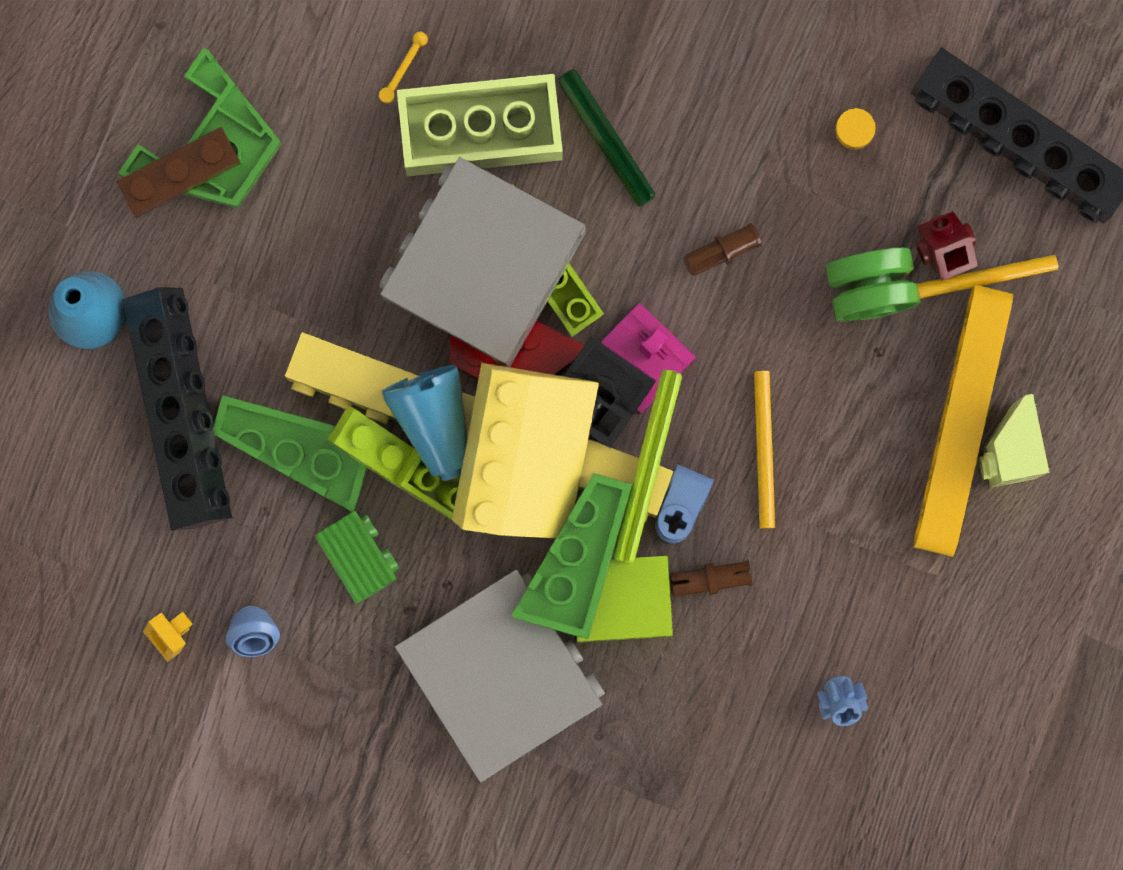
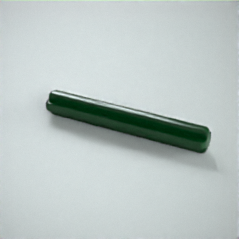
[558,69,655,207]

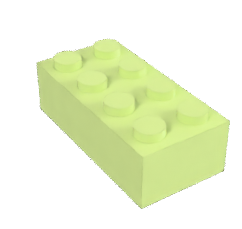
[397,74,563,176]

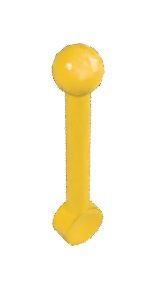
[379,31,428,104]

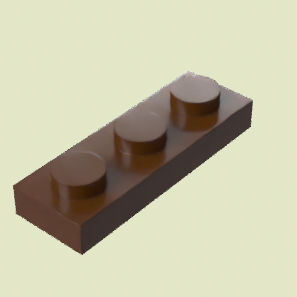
[116,127,241,218]

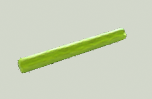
[614,370,682,564]

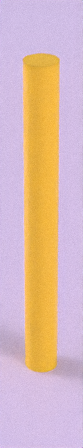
[917,255,1058,299]
[754,371,775,529]

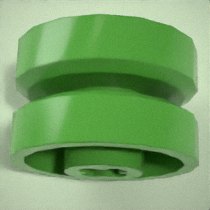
[825,248,921,322]

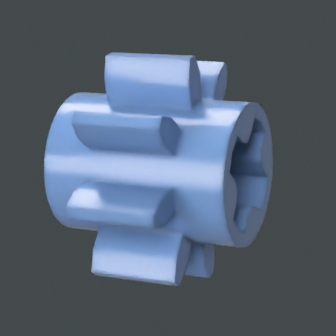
[817,676,868,726]

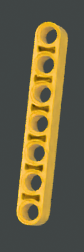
[913,285,1013,557]

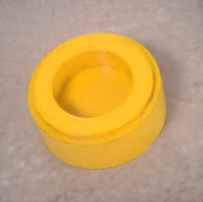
[835,108,876,150]

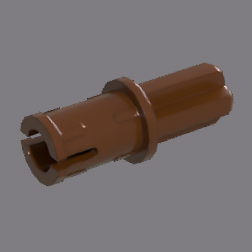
[683,223,762,276]

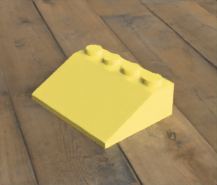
[452,363,599,538]

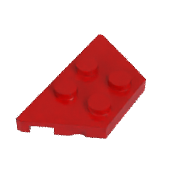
[449,321,584,380]

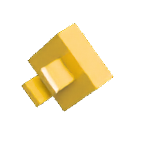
[143,612,193,662]

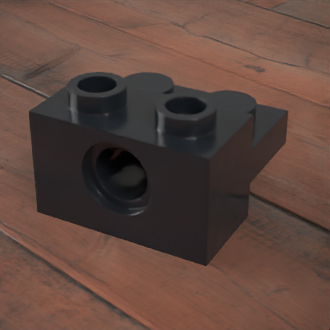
[563,336,657,448]

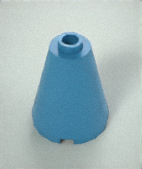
[48,271,126,349]
[382,365,467,481]

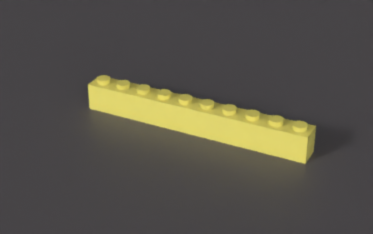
[285,332,674,522]

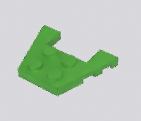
[118,47,282,209]

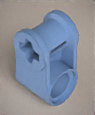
[655,464,714,544]

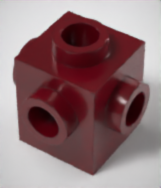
[916,211,978,281]

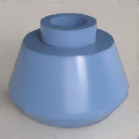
[225,606,280,657]

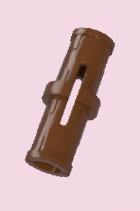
[670,560,752,598]

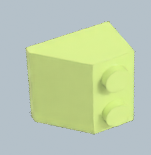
[978,394,1049,488]

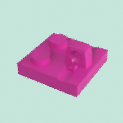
[601,303,696,415]

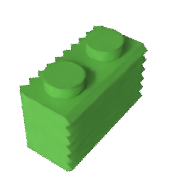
[315,511,400,605]

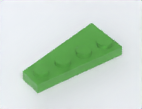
[213,395,367,512]
[511,473,632,639]

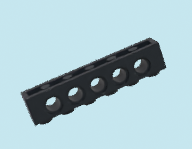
[910,47,1123,224]
[122,287,232,531]

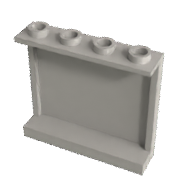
[379,157,586,368]
[395,569,605,783]

